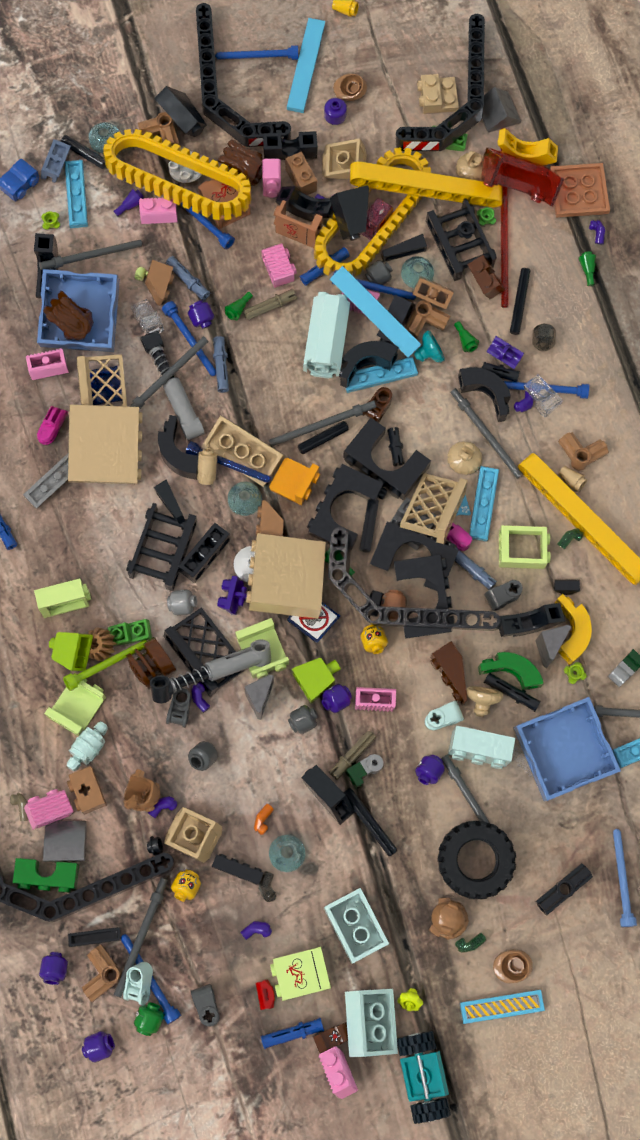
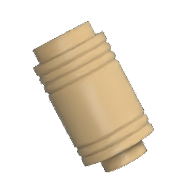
[197,448,218,485]

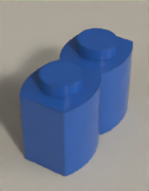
[0,158,39,202]

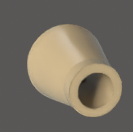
[558,466,587,492]

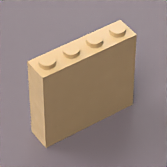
[68,405,142,485]
[246,533,326,619]

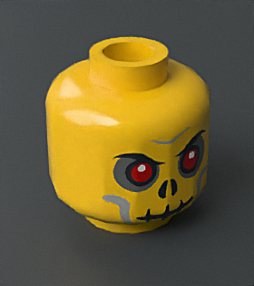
[360,624,388,654]
[171,869,201,902]

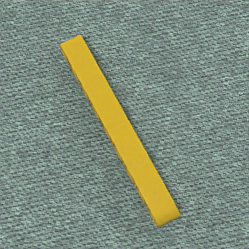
[350,161,502,208]
[518,453,640,585]

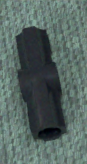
[535,863,593,916]

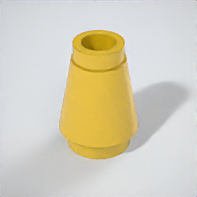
[332,0,359,17]

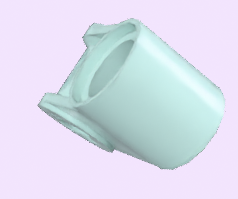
[424,701,464,731]
[123,962,153,1006]

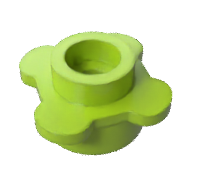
[41,211,60,230]
[564,662,586,684]

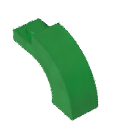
[478,652,544,690]

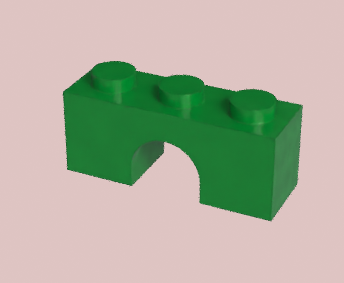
[13,858,79,893]

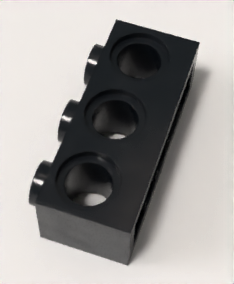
[178,523,230,584]

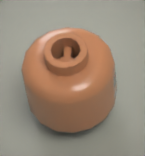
[381,590,407,620]

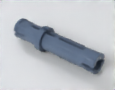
[165,256,211,301]
[213,336,229,393]
[455,547,497,590]

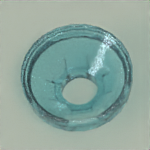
[89,122,119,153]
[401,256,434,288]
[228,482,262,516]
[269,835,305,872]

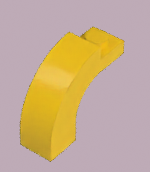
[498,128,558,166]
[554,594,592,665]

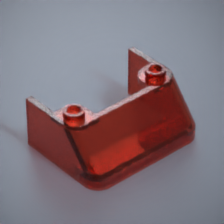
[481,147,564,207]

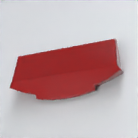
[256,979,275,1010]

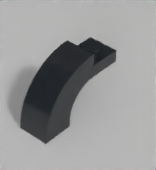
[275,186,334,221]
[499,603,565,637]

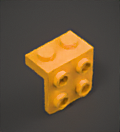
[269,458,321,506]

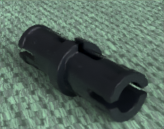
[482,362,520,382]
[387,427,405,466]

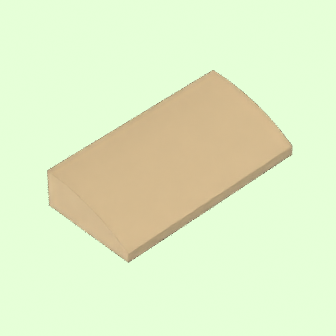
[201,415,285,487]

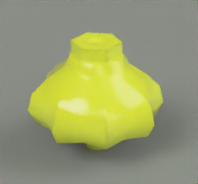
[397,988,423,1012]

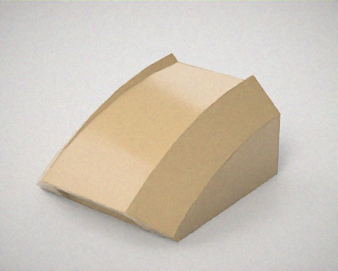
[322,138,367,179]
[164,807,222,863]

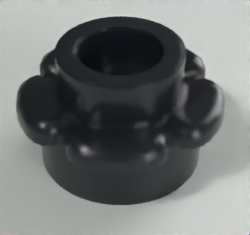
[457,221,475,239]
[147,836,163,856]

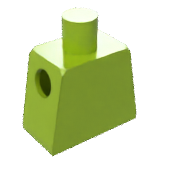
[49,632,93,671]
[292,658,341,704]

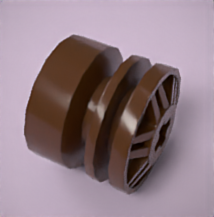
[126,637,177,690]

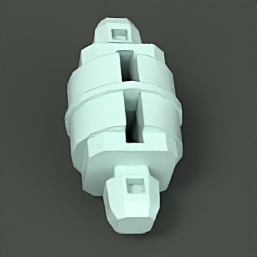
[67,721,108,771]

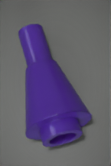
[113,189,144,217]

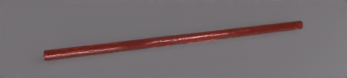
[500,128,508,308]

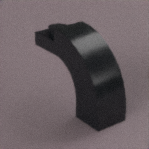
[34,233,58,298]
[339,341,399,388]
[458,367,511,422]
[158,415,198,480]

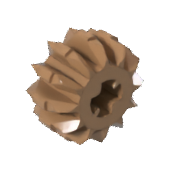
[88,628,117,661]

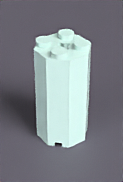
[303,292,350,379]

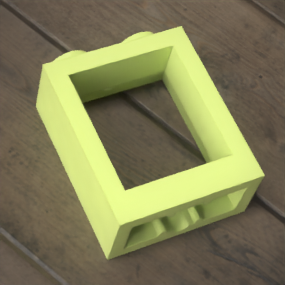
[499,525,551,569]
[34,579,91,618]

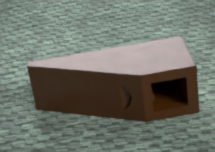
[430,641,467,705]

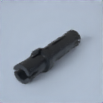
[484,672,541,712]

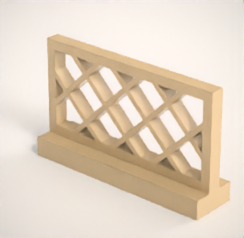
[77,354,127,407]
[400,473,468,544]

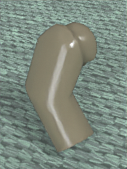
[10,793,29,821]

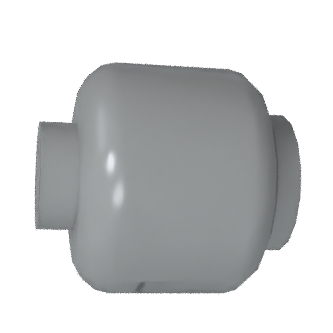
[167,589,197,616]

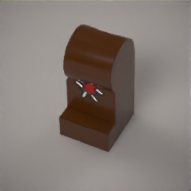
[312,1022,348,1054]

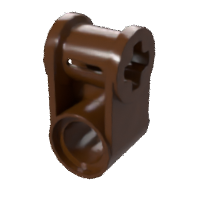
[362,387,392,423]

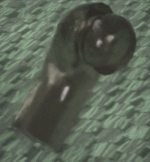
[258,871,277,902]

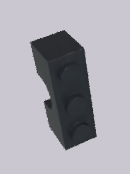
[263,131,318,160]

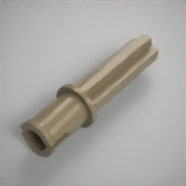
[244,288,297,320]
[329,731,376,780]

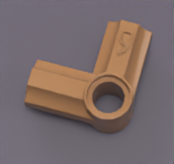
[138,112,180,146]
[405,300,451,339]
[558,432,609,471]
[82,944,122,1002]

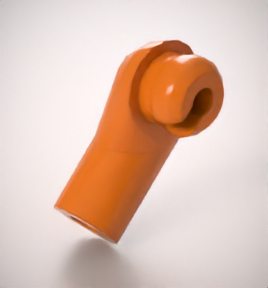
[254,804,274,835]

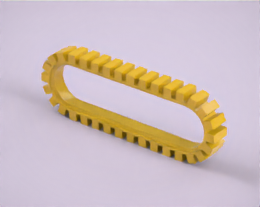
[103,129,251,220]
[314,147,431,277]

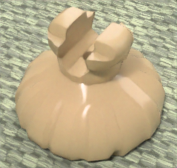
[456,151,489,181]
[447,441,483,475]
[466,686,504,717]

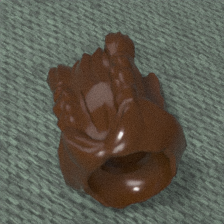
[218,139,263,186]
[43,291,94,341]

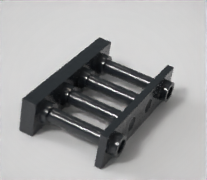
[426,198,497,281]
[126,503,197,591]

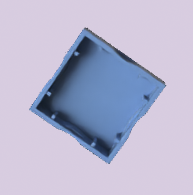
[37,269,120,352]
[513,697,621,801]

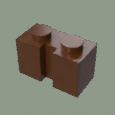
[467,255,505,299]

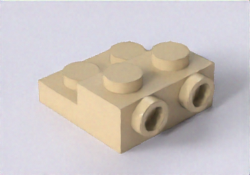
[417,74,459,114]

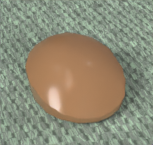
[333,74,367,101]
[493,949,533,983]

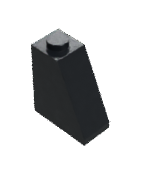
[154,86,207,137]
[329,185,369,241]
[377,295,415,344]
[301,765,355,825]

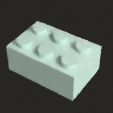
[448,725,515,769]
[324,888,389,964]
[345,989,398,1057]

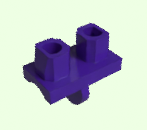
[486,336,524,369]
[217,576,247,615]

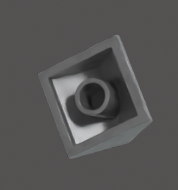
[482,87,521,133]
[535,625,571,668]
[244,675,274,720]

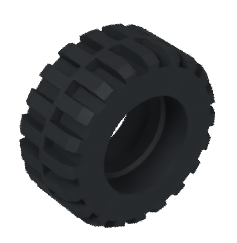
[438,821,517,900]

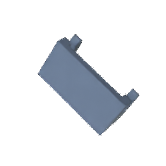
[41,139,71,183]

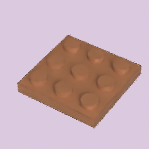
[549,163,610,218]

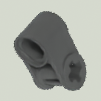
[484,580,523,611]
[166,688,192,728]
[191,984,220,1027]

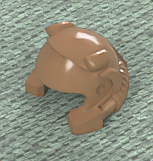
[123,769,160,812]
[429,898,469,940]

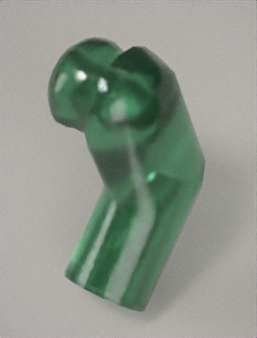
[557,528,584,550]
[455,933,486,953]

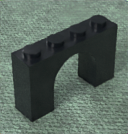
[343,418,431,500]
[307,464,383,551]
[370,520,459,591]
[394,554,455,639]

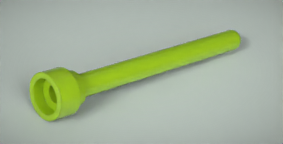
[63,640,147,691]

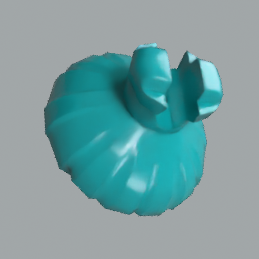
[414,331,445,363]

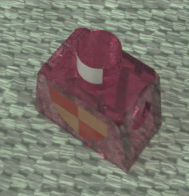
[362,198,393,240]

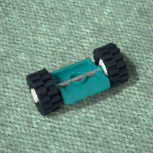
[397,1031,451,1124]

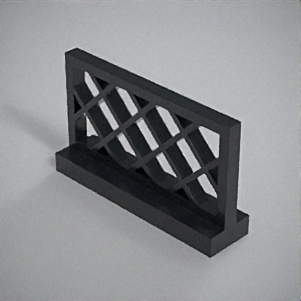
[163,607,248,697]

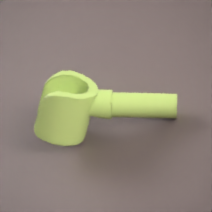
[134,267,148,281]

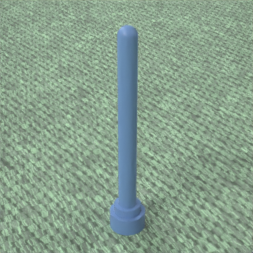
[613,829,637,927]

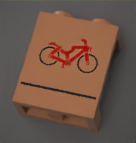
[198,179,251,229]
[274,200,323,248]

